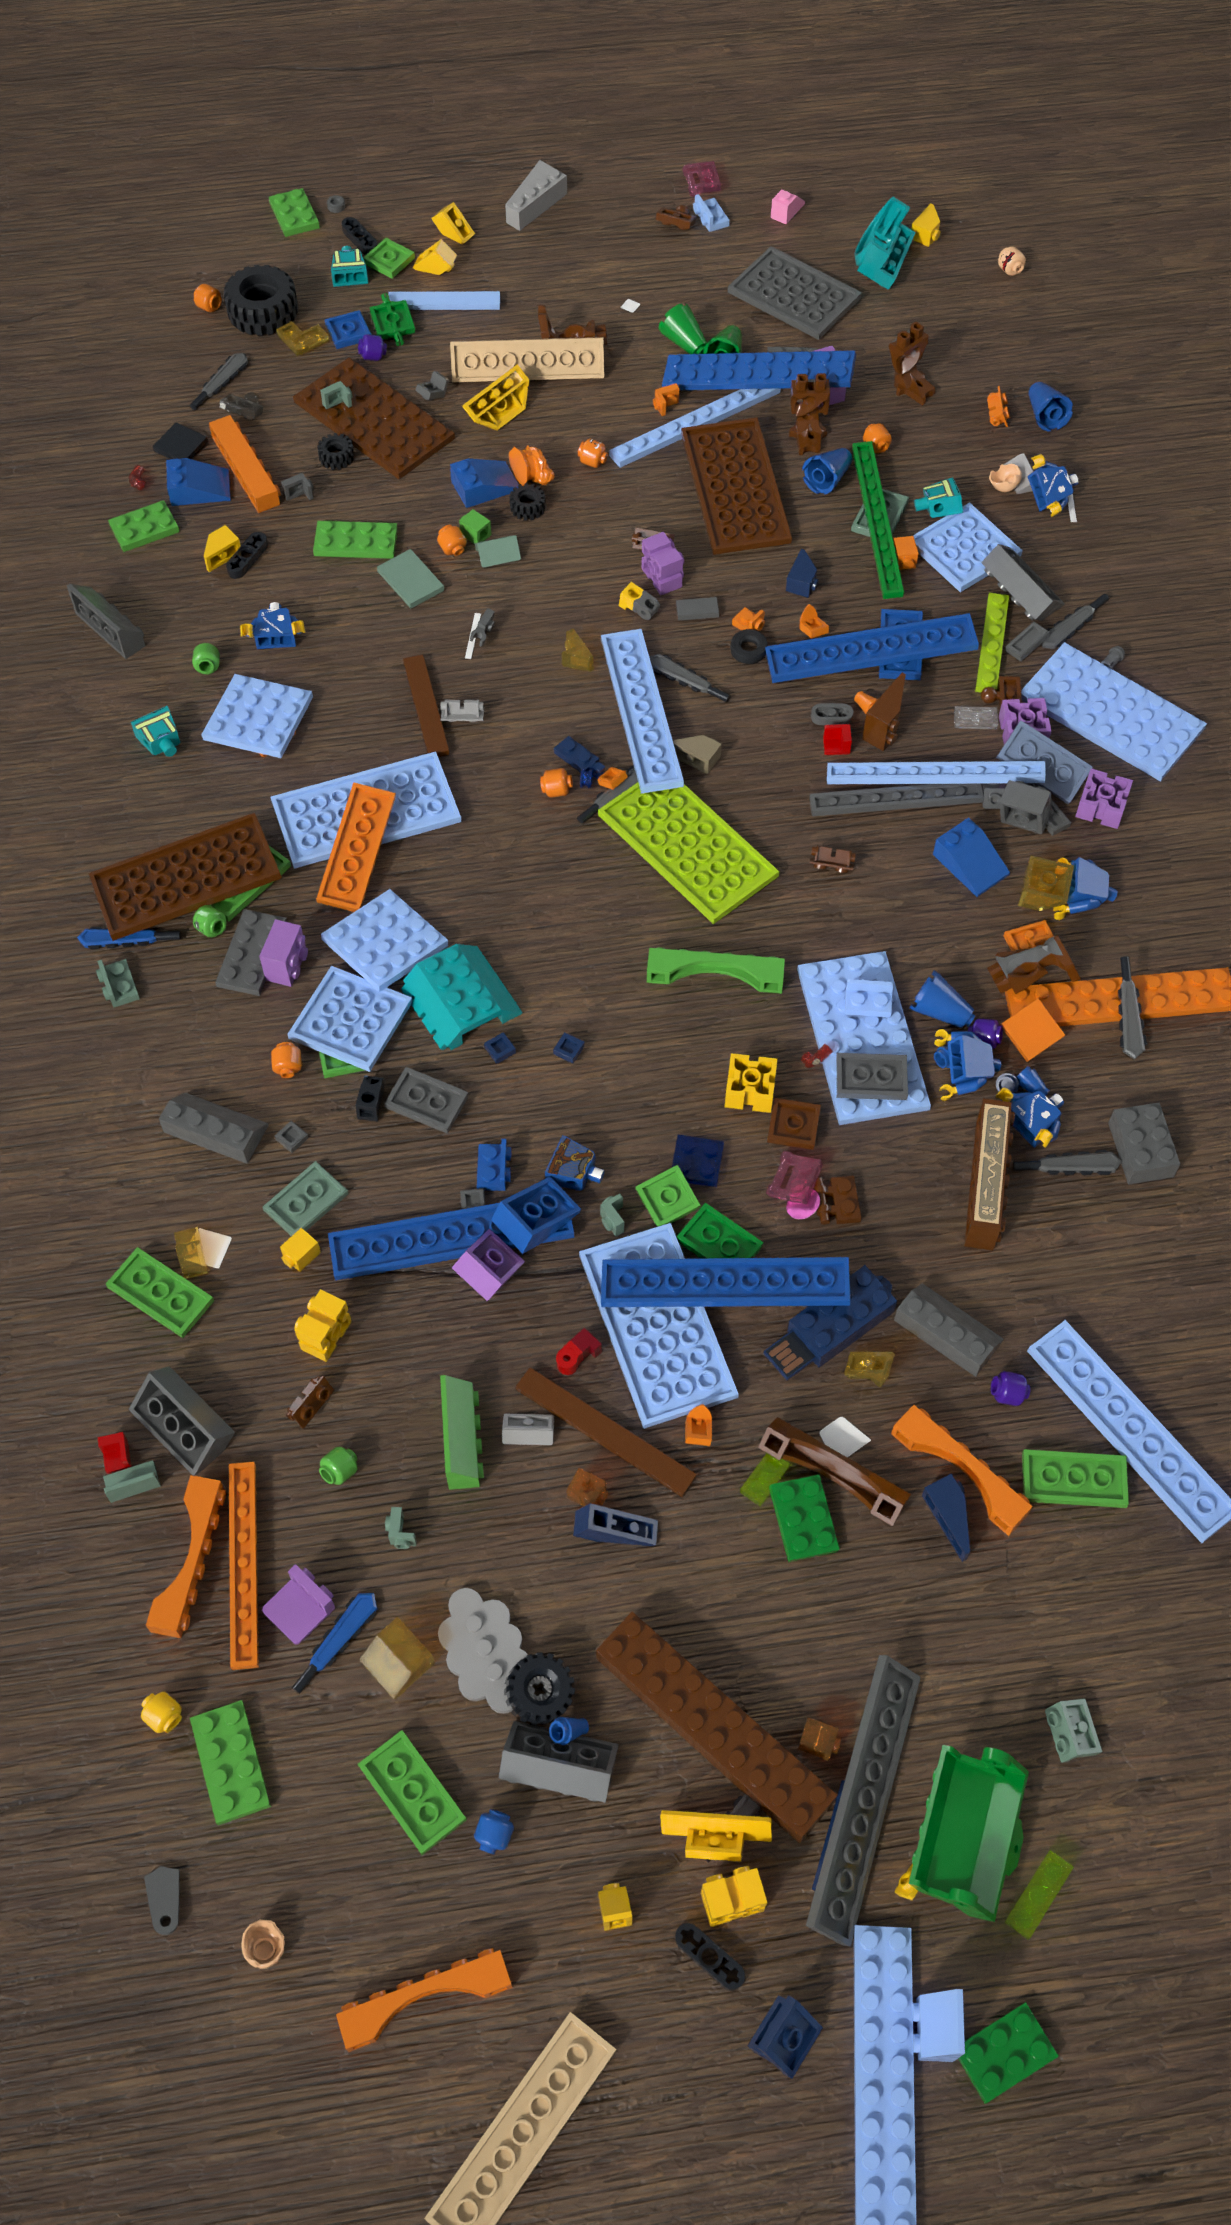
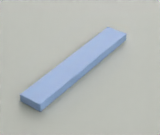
[389,291,500,310]

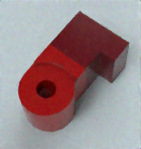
[556,1328,602,1375]

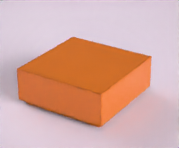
[597,767,628,790]

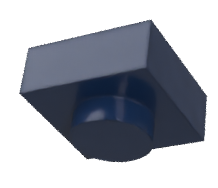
[484,1032,516,1064]
[553,1032,585,1064]

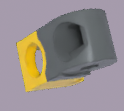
[619,582,660,620]

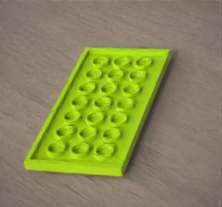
[598,782,779,924]

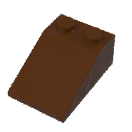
[862,672,906,751]

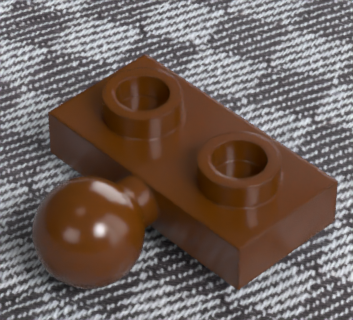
[656,205,696,230]
[981,676,1022,708]

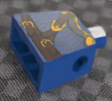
[545,1135,605,1191]

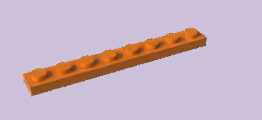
[229,1462,259,1670]

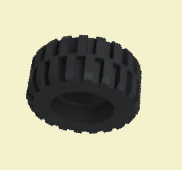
[224,264,298,336]

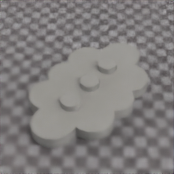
[438,1588,528,1714]

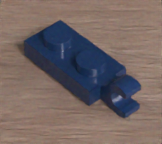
[554,736,605,779]

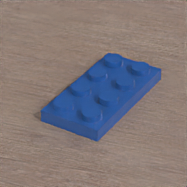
[879,609,923,680]

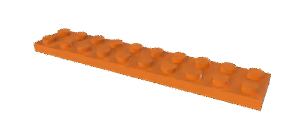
[1005,967,1231,1027]

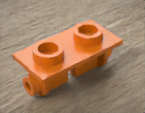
[987,386,1010,427]

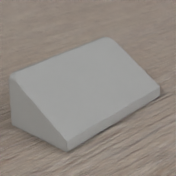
[1004,453,1033,494]
[502,1414,554,1445]

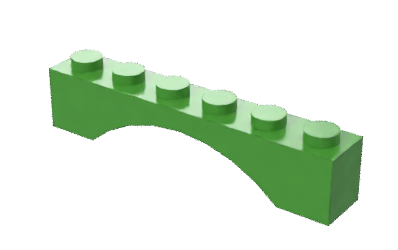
[647,947,785,994]

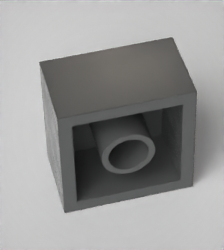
[999,780,1052,834]

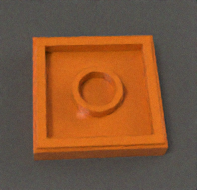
[1000,998,1065,1062]

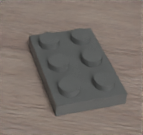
[836,1053,908,1100]
[384,1067,469,1134]

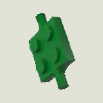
[369,293,415,346]

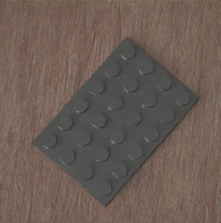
[728,246,862,340]

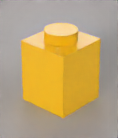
[280,1228,321,1272]

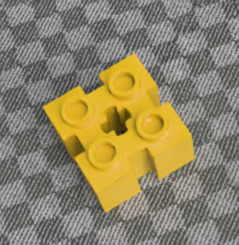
[725,1053,777,1113]
[294,1289,352,1362]
[701,1866,767,1927]

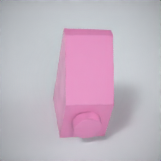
[771,189,805,224]

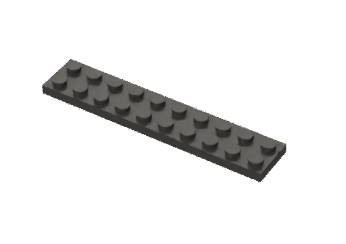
[806,1655,921,1947]

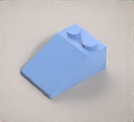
[912,1989,965,2062]

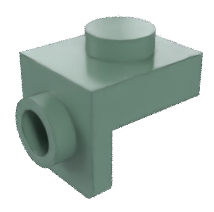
[320,381,353,409]
[600,1194,624,1237]
[385,1507,417,1549]

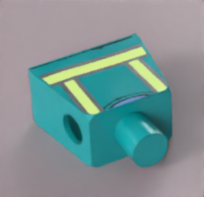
[331,246,368,287]
[914,477,963,518]
[131,706,180,757]

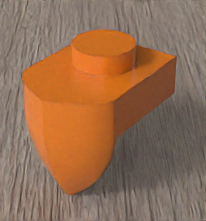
[799,604,829,638]
[685,1404,712,1446]

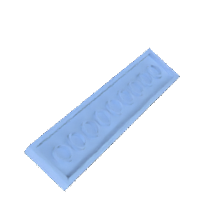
[601,629,684,794]
[1027,1320,1231,1543]
[854,1925,916,2225]

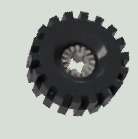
[504,1652,575,1726]

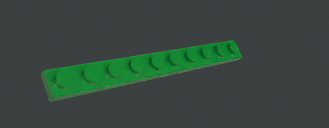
[852,441,904,599]

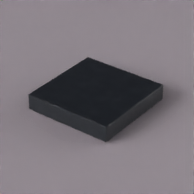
[152,422,208,459]

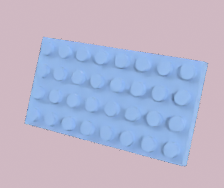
[1021,642,1207,782]
[271,752,461,869]
[797,951,931,1125]
[579,1223,739,1429]

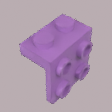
[262,1564,335,1645]

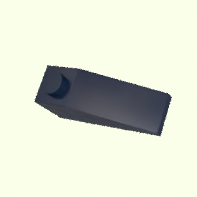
[922,1474,970,1562]
[573,1503,658,1546]

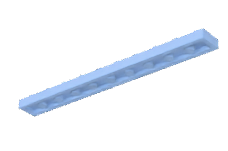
[609,388,781,468]
[827,761,1045,784]

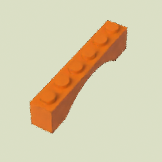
[891,1405,1033,1536]
[146,1475,226,1638]
[336,1948,513,2052]

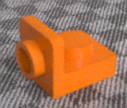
[653,383,679,416]
[732,607,765,631]

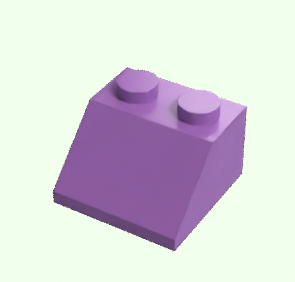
[452,1229,525,1301]

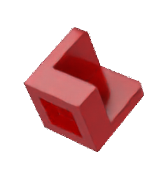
[823,724,852,755]
[97,1432,131,1474]

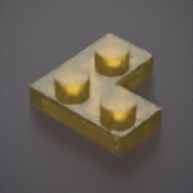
[276,322,329,356]

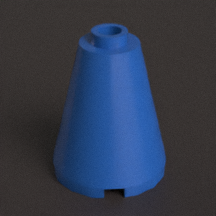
[1028,382,1073,432]
[802,448,853,494]
[909,970,975,1028]

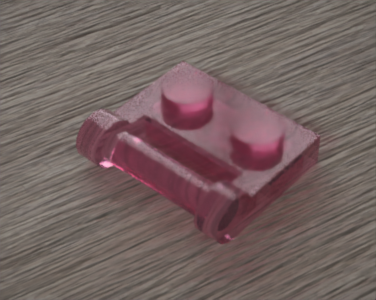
[682,161,721,197]
[766,1151,823,1204]

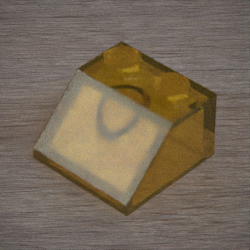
[1018,856,1074,911]
[360,1617,435,1700]

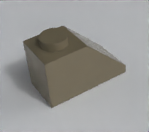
[673,735,722,774]

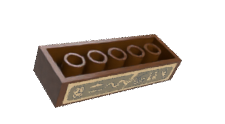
[964,1098,1015,1251]

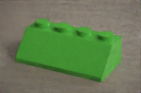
[440,1375,484,1490]

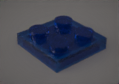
[672,1134,724,1187]

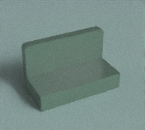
[475,535,521,567]
[103,1460,161,1503]

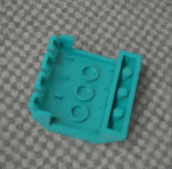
[401,944,522,1050]

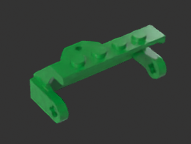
[909,1745,1029,1922]

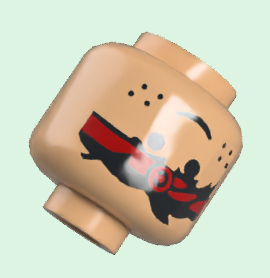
[998,247,1026,276]

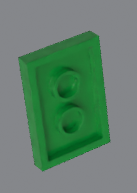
[676,1203,764,1259]
[769,1475,840,1562]
[958,2002,1059,2104]

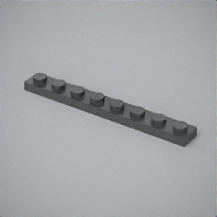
[809,783,984,816]

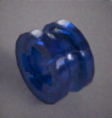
[580,769,593,789]

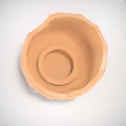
[989,463,1022,493]
[241,1919,285,1969]

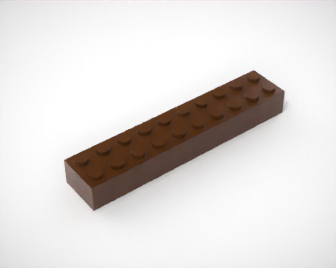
[596,1612,837,1844]

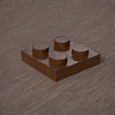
[767,1098,821,1150]

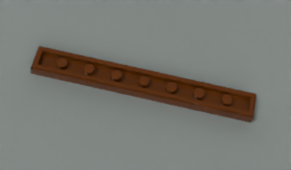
[515,1368,697,1498]

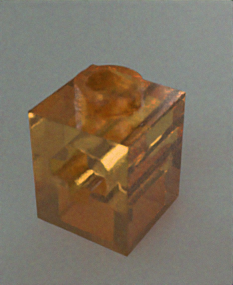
[567,1468,608,1506]
[798,1718,841,1761]

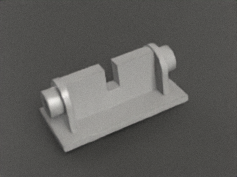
[441,699,484,722]

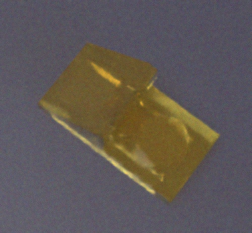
[561,629,594,672]
[174,1227,208,1279]
[844,1352,895,1387]

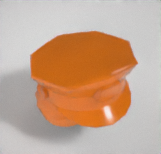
[509,445,555,486]

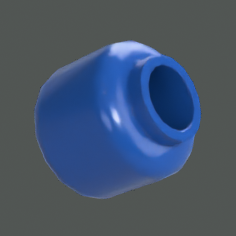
[474,1809,514,1854]

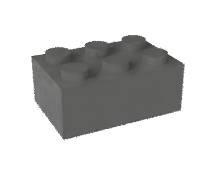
[1108,1103,1180,1185]

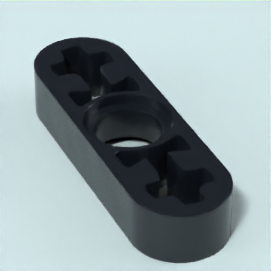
[341,217,377,255]
[226,532,268,579]
[675,1923,745,1991]

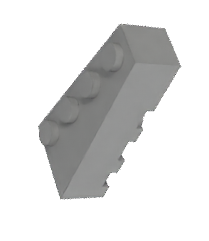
[505,160,567,231]

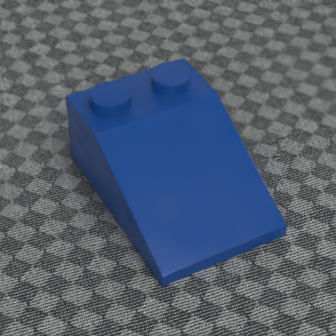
[166,458,231,506]
[450,458,519,508]
[933,817,1010,897]
[491,1177,582,1254]

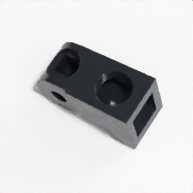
[355,1076,384,1122]

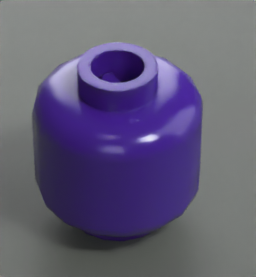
[358,334,387,361]
[968,1019,1003,1049]
[990,1371,1030,1406]

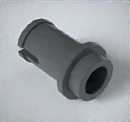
[1101,646,1125,669]

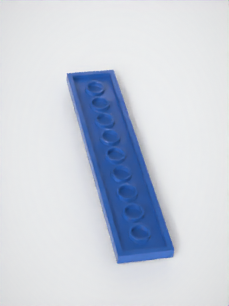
[662,351,856,390]
[765,613,979,683]
[328,1191,574,1281]
[601,1257,850,1307]

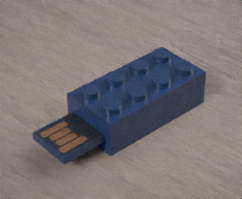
[763,1265,897,1381]

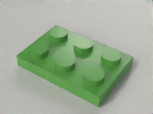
[269,188,320,237]
[108,500,179,552]

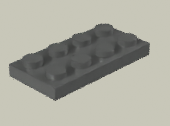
[215,909,287,996]

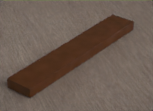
[403,655,449,757]

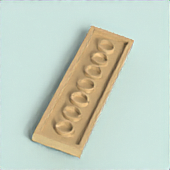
[450,337,604,382]
[424,2012,616,2225]

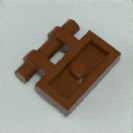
[813,1176,861,1225]

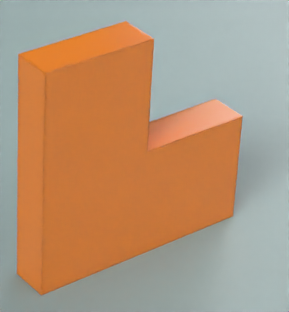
[1003,920,1054,951]

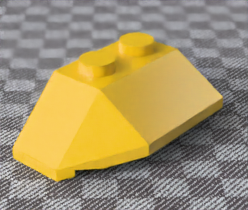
[462,364,529,431]

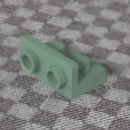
[96,959,140,1008]
[1045,1699,1102,1763]

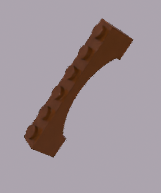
[758,1417,911,1526]

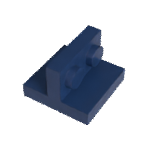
[748,1995,823,2079]

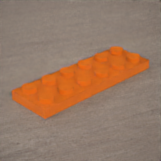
[316,782,396,912]

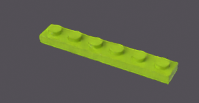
[975,593,1009,693]

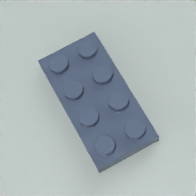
[996,720,1093,804]

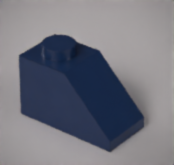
[786,549,819,598]

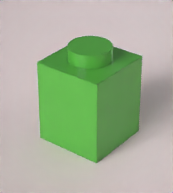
[459,509,491,544]

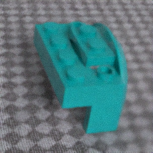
[854,197,916,290]

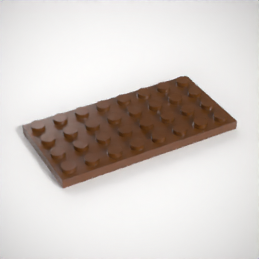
[293,357,455,480]
[681,417,792,555]
[88,812,282,941]

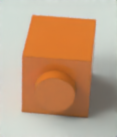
[893,536,918,570]

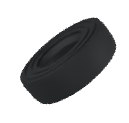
[730,629,768,664]

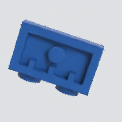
[477,1138,512,1191]

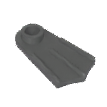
[144,1866,180,1935]

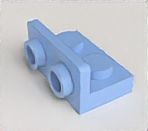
[693,194,729,232]
[845,978,893,1017]

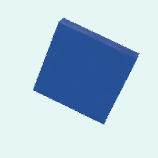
[325,310,372,349]

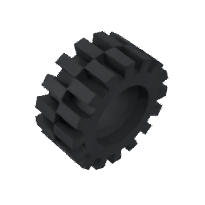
[317,433,354,470]
[510,483,546,521]

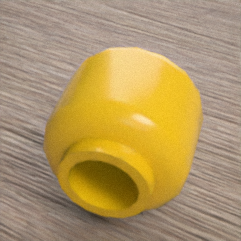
[141,1692,182,1733]

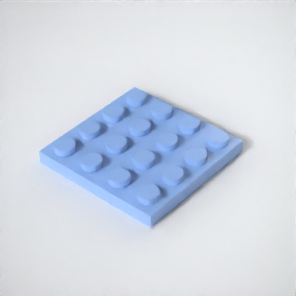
[913,502,1022,592]
[202,674,313,758]
[321,889,448,992]
[288,966,412,1072]

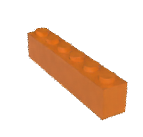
[209,415,281,513]

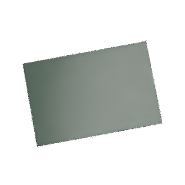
[851,489,909,537]
[377,549,444,609]
[262,1161,348,1236]

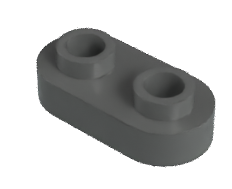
[811,703,853,725]

